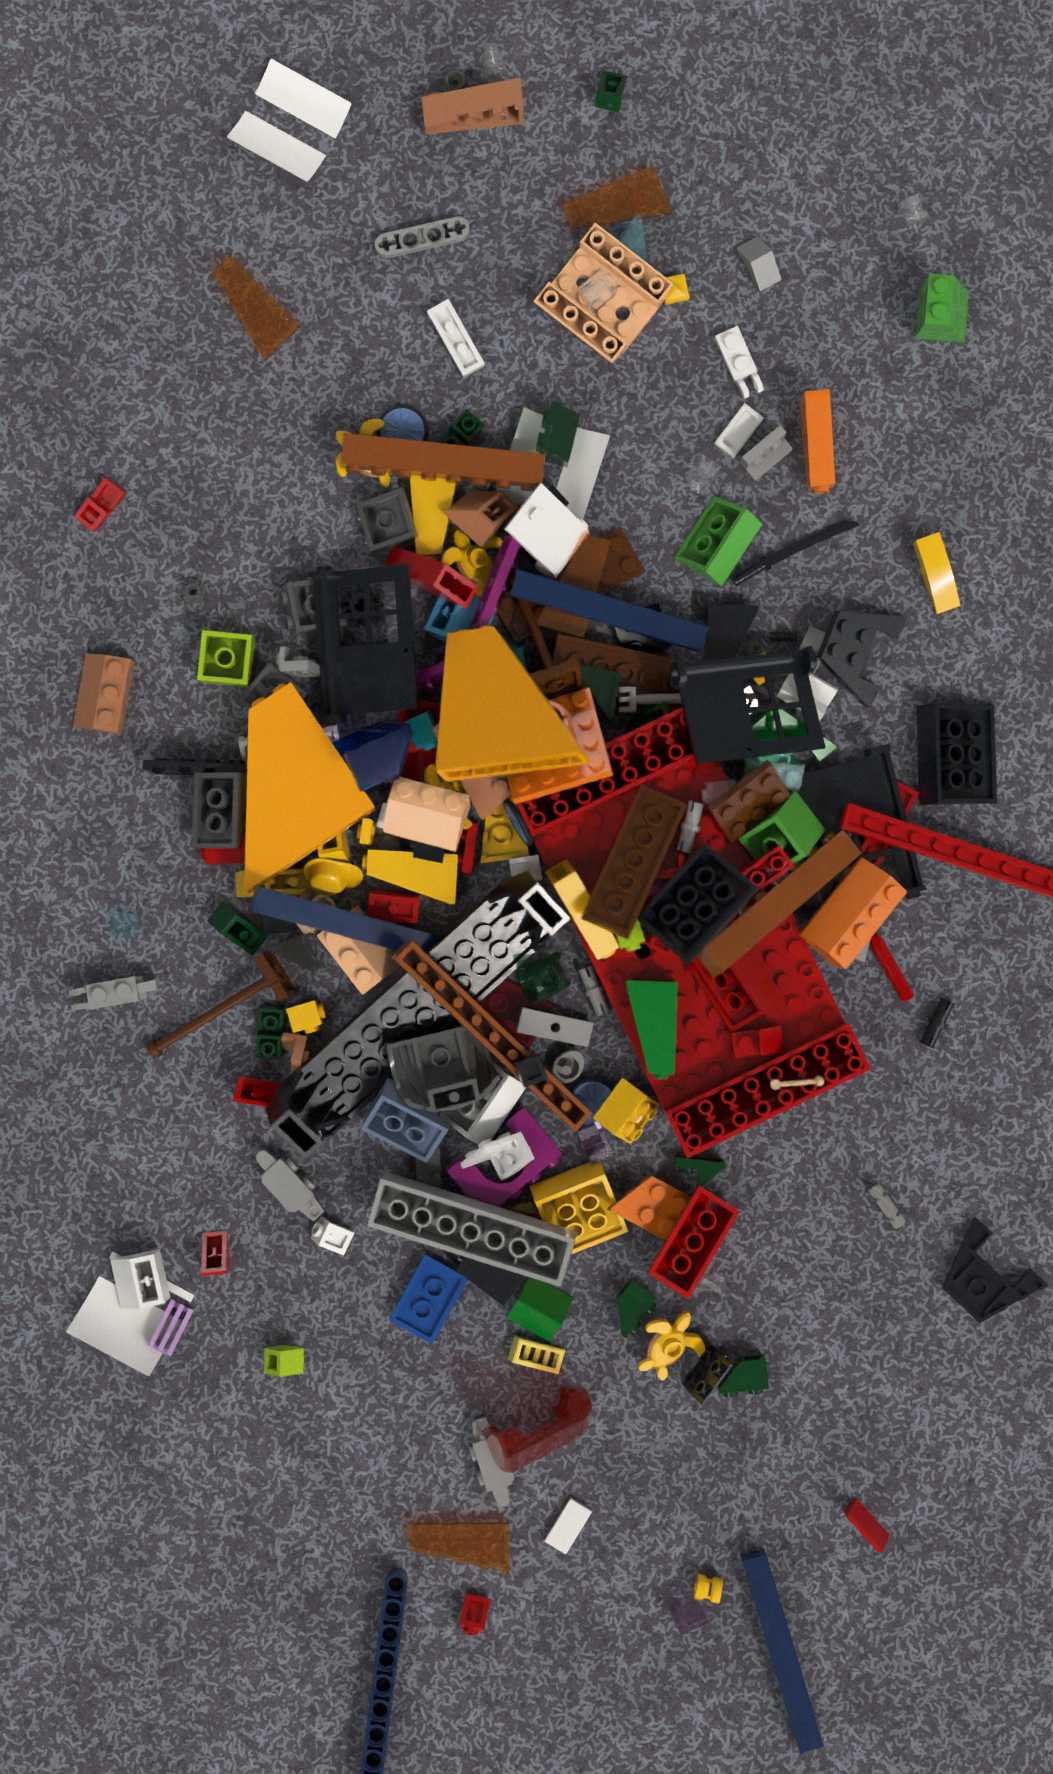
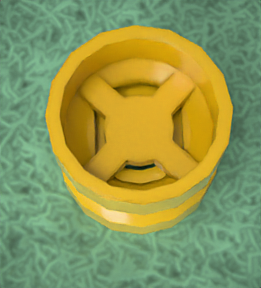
[693,1574,723,1604]

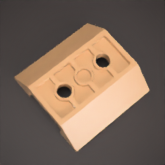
[533,223,674,363]

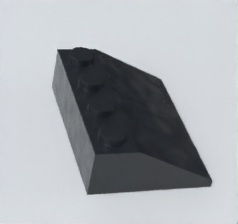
[916,703,997,805]
[637,843,759,966]

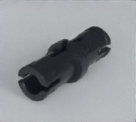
[919,997,955,1049]

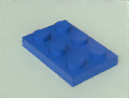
[389,1253,468,1344]

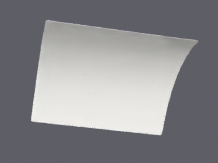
[227,59,351,182]
[497,407,610,520]
[66,1252,194,1376]

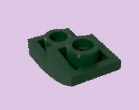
[436,409,485,446]
[256,1004,285,1060]

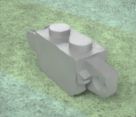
[68,976,159,1011]
[256,1148,325,1221]
[469,1416,515,1507]

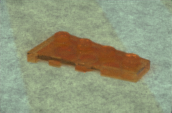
[562,166,672,230]
[213,255,300,362]
[537,534,610,638]
[409,1522,509,1574]

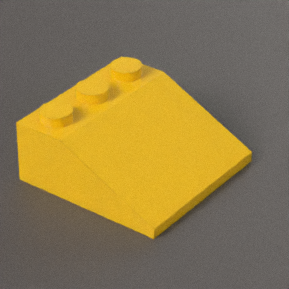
[530,1158,629,1254]

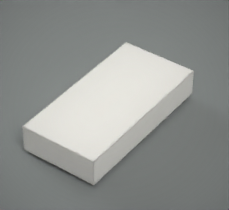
[714,403,764,458]
[545,1497,592,1554]

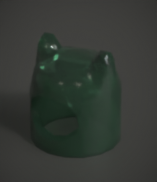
[517,952,571,1004]

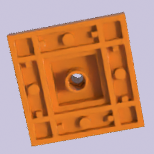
[507,688,613,804]

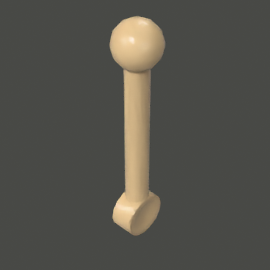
[770,1076,824,1090]

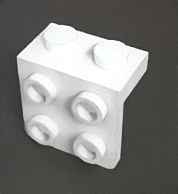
[460,1132,535,1181]

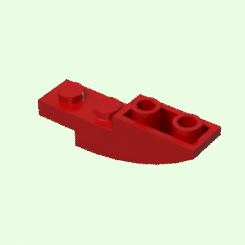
[738,845,794,895]

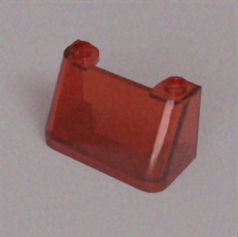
[481,1385,592,1473]

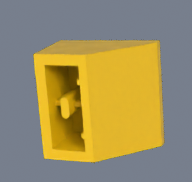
[593,1078,660,1144]

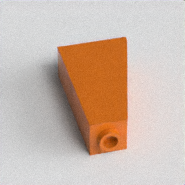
[799,389,835,494]

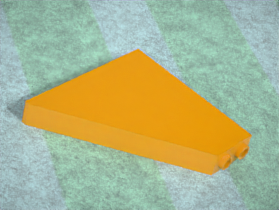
[435,626,590,781]
[245,682,376,893]

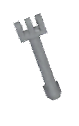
[618,687,682,712]

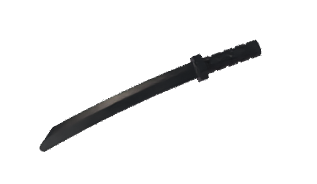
[731,521,859,587]

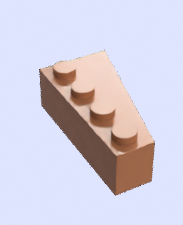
[422,78,524,134]
[433,722,511,820]

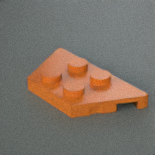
[607,1175,691,1240]

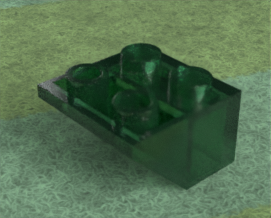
[535,402,580,467]

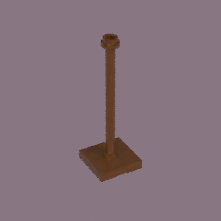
[508,557,583,700]
[146,950,297,1058]

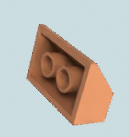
[73,653,135,735]

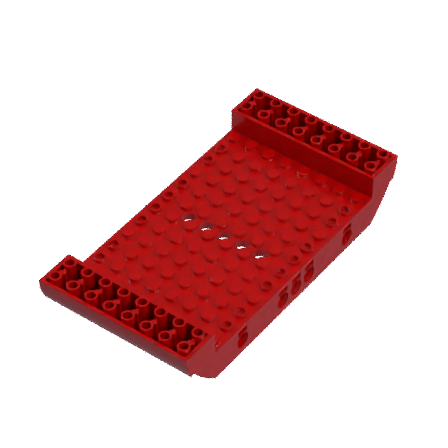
[510,707,871,1158]

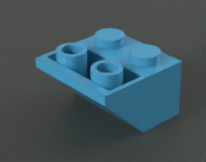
[424,596,497,643]

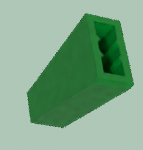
[626,980,678,1079]

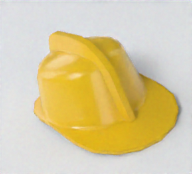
[304,858,363,896]

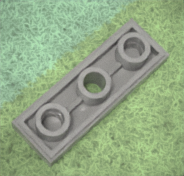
[515,1007,594,1047]

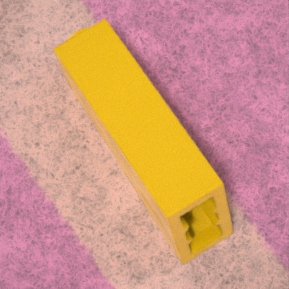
[410,475,457,561]
[362,850,458,905]
[545,859,619,960]

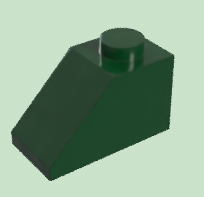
[207,901,268,956]

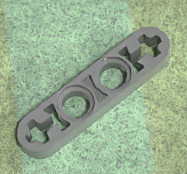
[375,217,469,258]

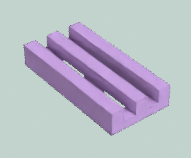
[148,1299,194,1357]

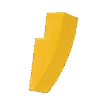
[913,532,960,615]

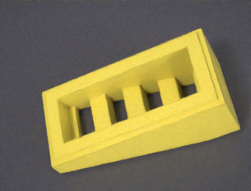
[508,1335,565,1374]

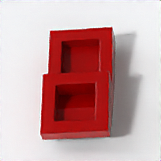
[74,477,127,532]

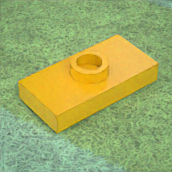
[357,818,376,846]

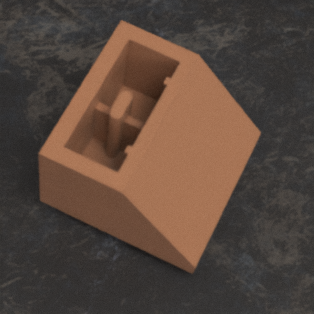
[444,491,519,547]

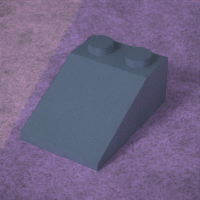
[361,1078,449,1163]

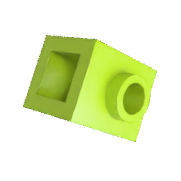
[615,920,645,952]
[264,1345,304,1377]

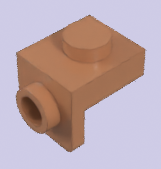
[281,1033,310,1073]

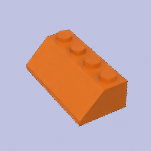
[799,857,907,969]

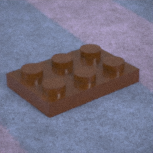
[707,760,791,843]

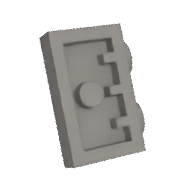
[739,425,793,481]
[276,646,320,678]

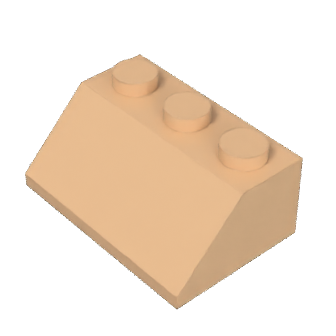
[383,776,471,852]
[316,905,400,995]

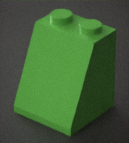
[915,273,969,343]
[738,790,825,863]

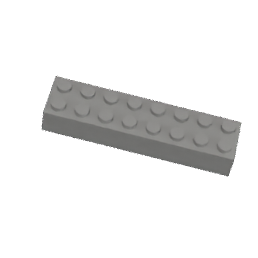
[367,1172,578,1287]

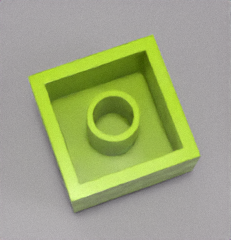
[197,630,255,688]

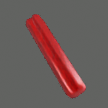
[869,934,914,1002]

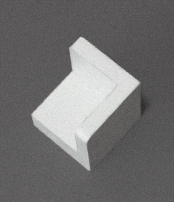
[509,855,542,881]

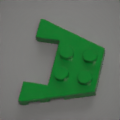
[743,709,837,774]

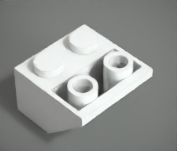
[110,1249,170,1309]

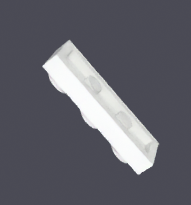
[427,299,485,378]

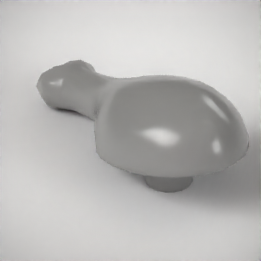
[552,1049,585,1084]

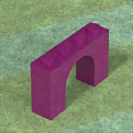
[447,1106,562,1208]

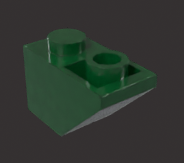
[616,1277,657,1338]
[717,1355,769,1397]

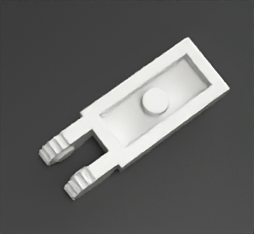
[714,326,763,399]

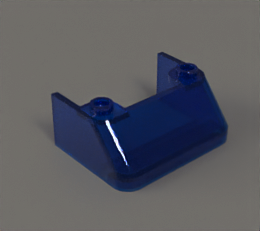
[332,721,414,792]

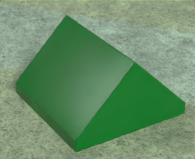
[506,1277,573,1342]

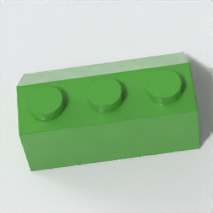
[674,496,762,586]

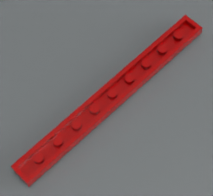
[839,803,1053,898]

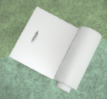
[504,483,590,580]

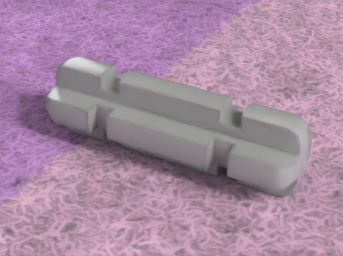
[868,1183,905,1229]

